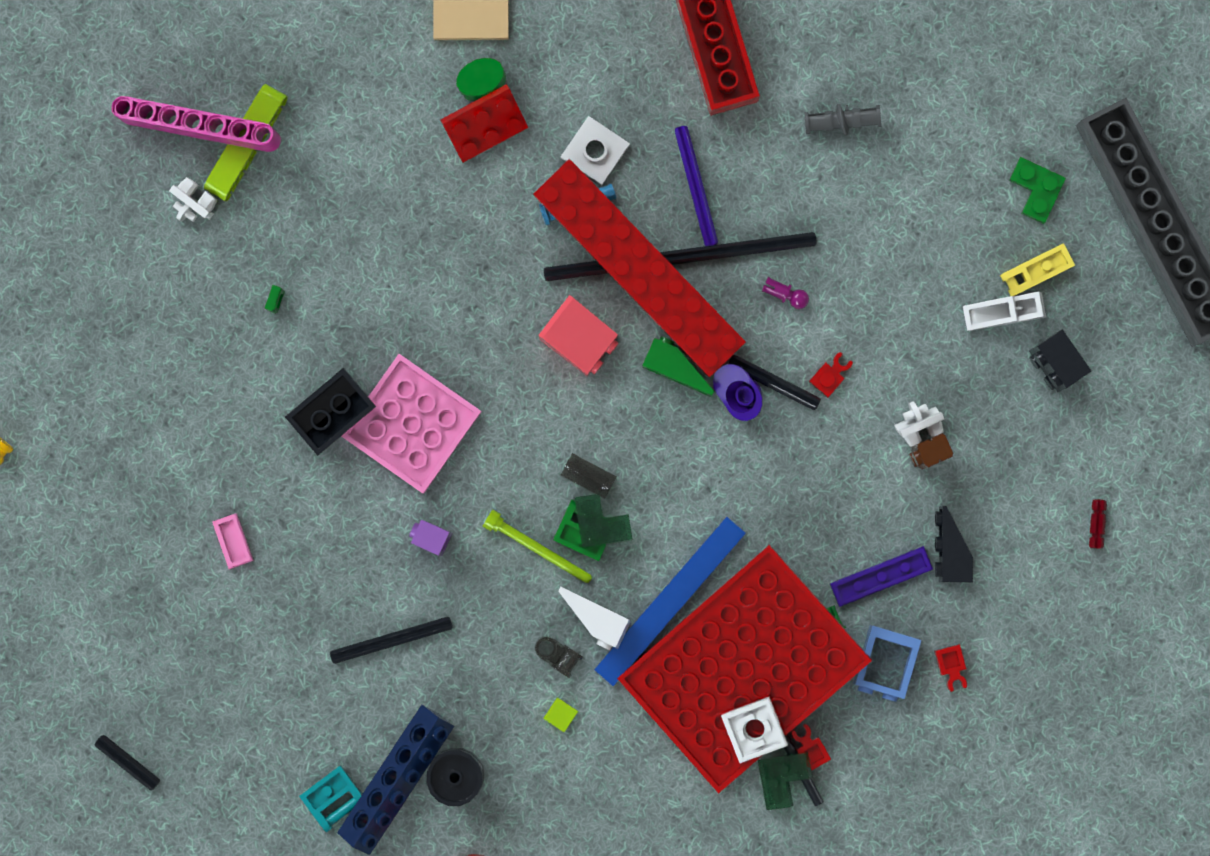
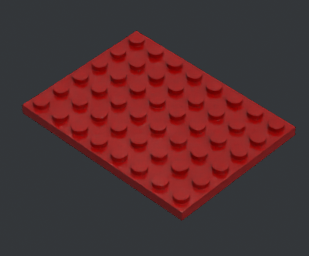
[617,544,872,794]

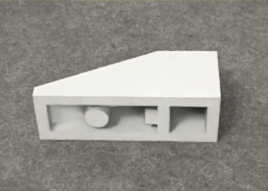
[559,587,631,650]

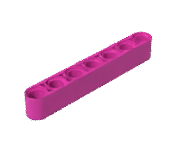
[111,96,281,152]

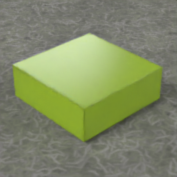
[543,697,578,732]

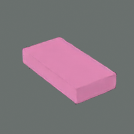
[212,513,254,569]

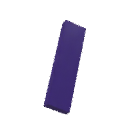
[830,546,933,607]

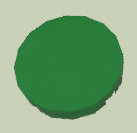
[456,58,506,101]

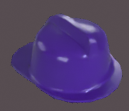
[713,364,762,421]

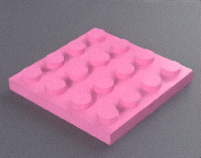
[341,354,482,494]

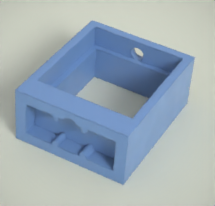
[853,625,921,702]

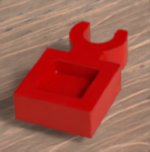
[809,352,853,398]
[934,644,967,692]
[791,723,831,772]

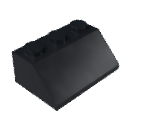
[285,368,376,456]

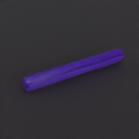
[675,126,718,246]

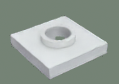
[560,116,630,186]
[721,697,788,763]

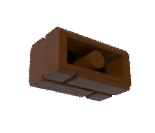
[909,433,954,470]

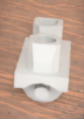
[169,177,218,222]
[894,401,944,447]

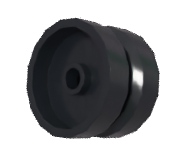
[426,748,484,806]

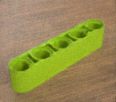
[204,84,288,202]

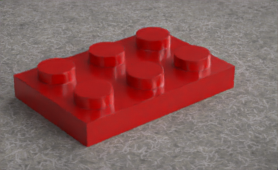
[440,84,529,163]

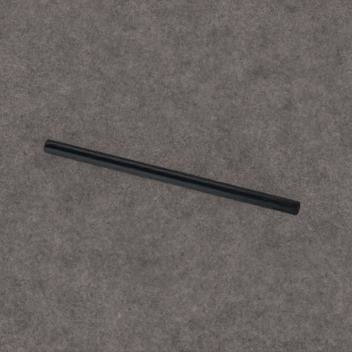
[543,232,817,281]

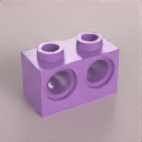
[409,520,452,556]

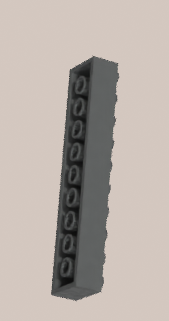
[1076,98,1210,347]

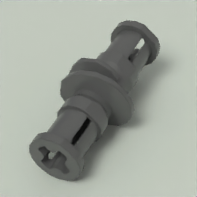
[804,104,882,136]

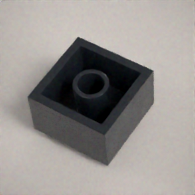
[1029,329,1091,392]

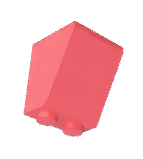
[538,295,619,377]

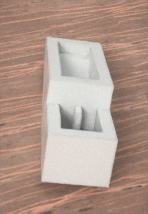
[963,292,1046,331]

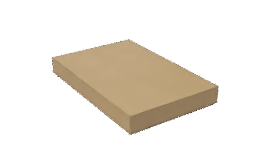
[433,0,509,40]

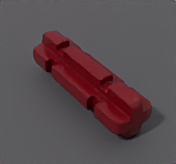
[1089,499,1107,549]

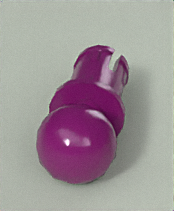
[762,277,809,309]

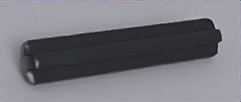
[95,735,160,791]

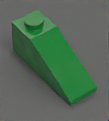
[642,336,714,397]

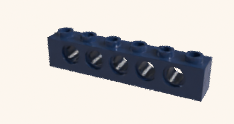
[337,705,455,855]

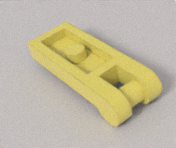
[1000,243,1075,296]

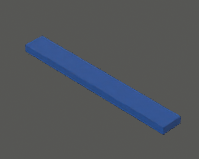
[594,517,746,686]

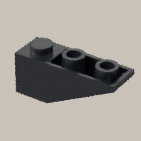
[935,506,973,583]

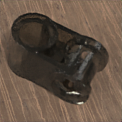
[535,636,583,678]

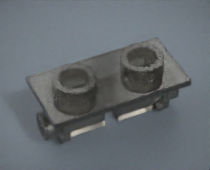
[561,453,617,499]

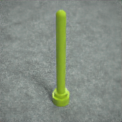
[482,509,592,583]

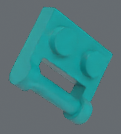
[299,765,363,832]

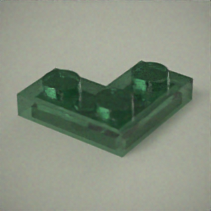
[574,494,633,548]
[758,752,813,810]

